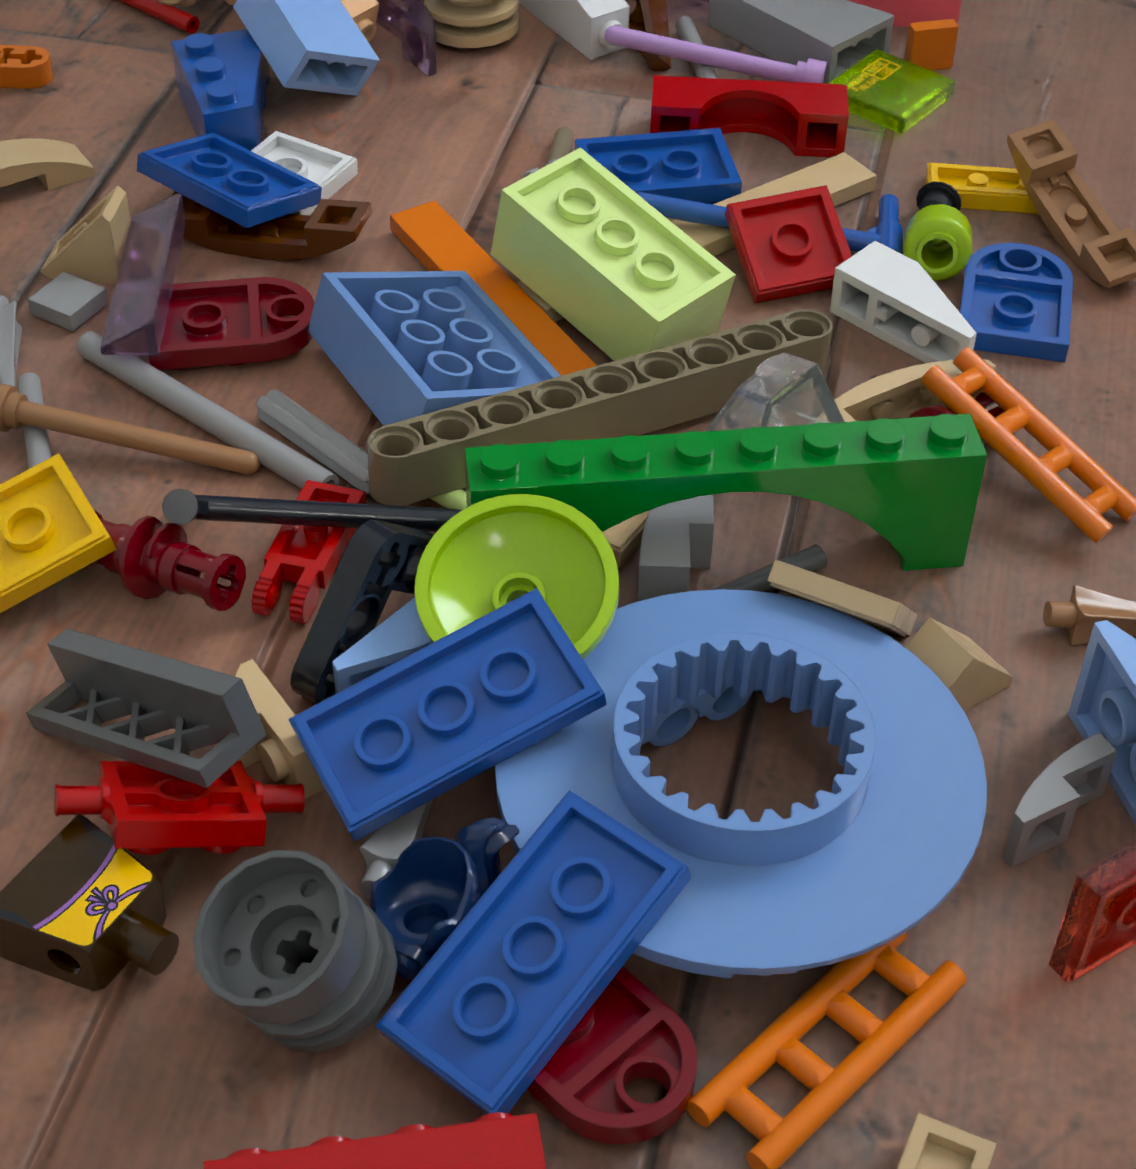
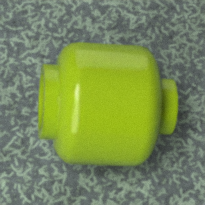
[903,204,972,281]

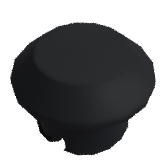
[916,181,961,211]

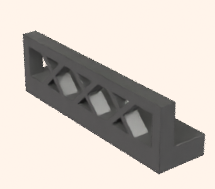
[26,629,267,788]

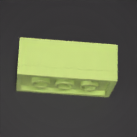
[491,148,736,361]

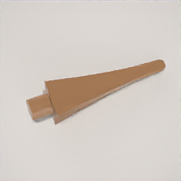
[1043,585,1136,646]

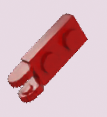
[251,480,367,624]

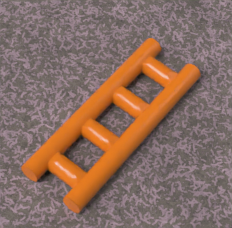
[920,346,1136,544]
[687,932,967,1169]

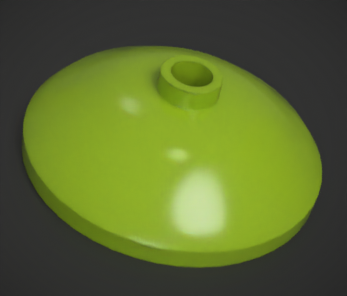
[415,494,619,659]

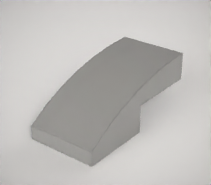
[1003,732,1117,867]

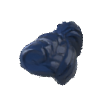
[370,817,520,981]

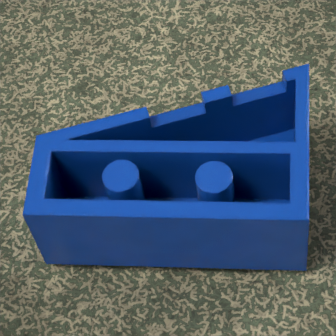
[171,29,270,151]

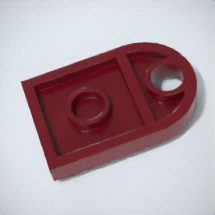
[148,277,315,370]
[527,966,698,1145]

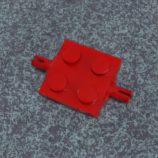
[54,761,305,855]

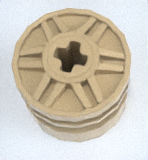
[424,0,519,48]

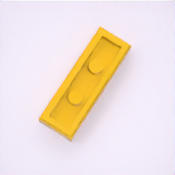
[925,162,1038,214]

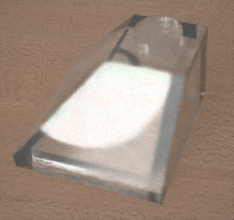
[704,352,845,493]

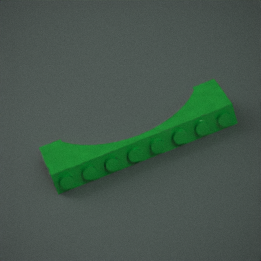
[465,414,987,571]

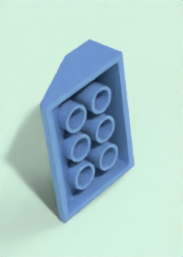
[308,271,561,426]

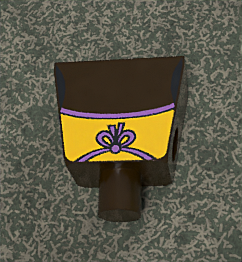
[0,815,179,991]

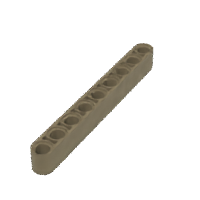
[367,309,832,506]

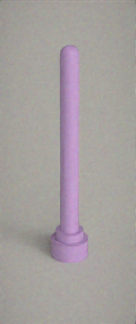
[604,26,827,83]

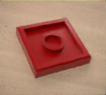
[725,185,852,304]

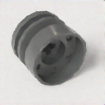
[193,850,398,1052]

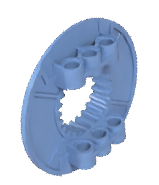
[495,589,987,978]

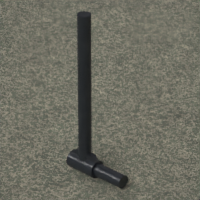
[162,489,463,533]

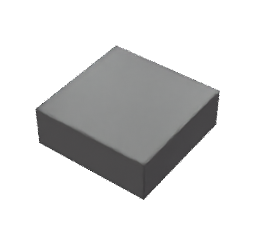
[28,272,108,331]

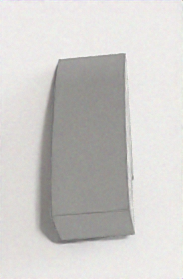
[637,495,715,602]

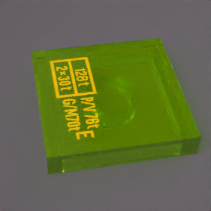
[828,49,956,134]

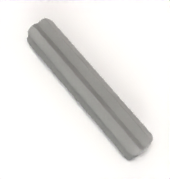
[256,390,371,495]

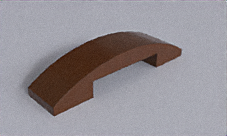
[157,191,372,260]

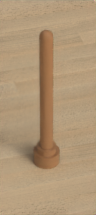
[0,383,260,475]

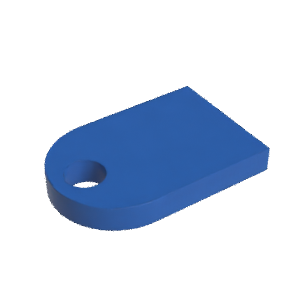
[959,243,1073,363]

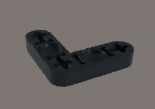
[290,519,434,704]

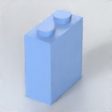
[233,0,380,96]

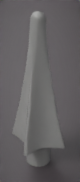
[0,295,23,387]
[359,799,433,900]

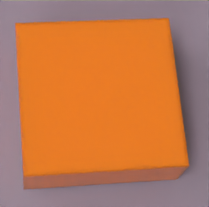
[903,19,959,73]

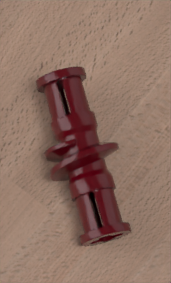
[93,510,246,611]

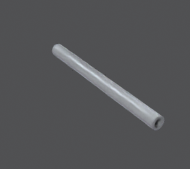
[77,331,339,489]

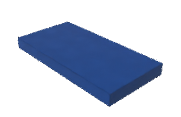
[288,588,607,842]
[376,790,691,1114]

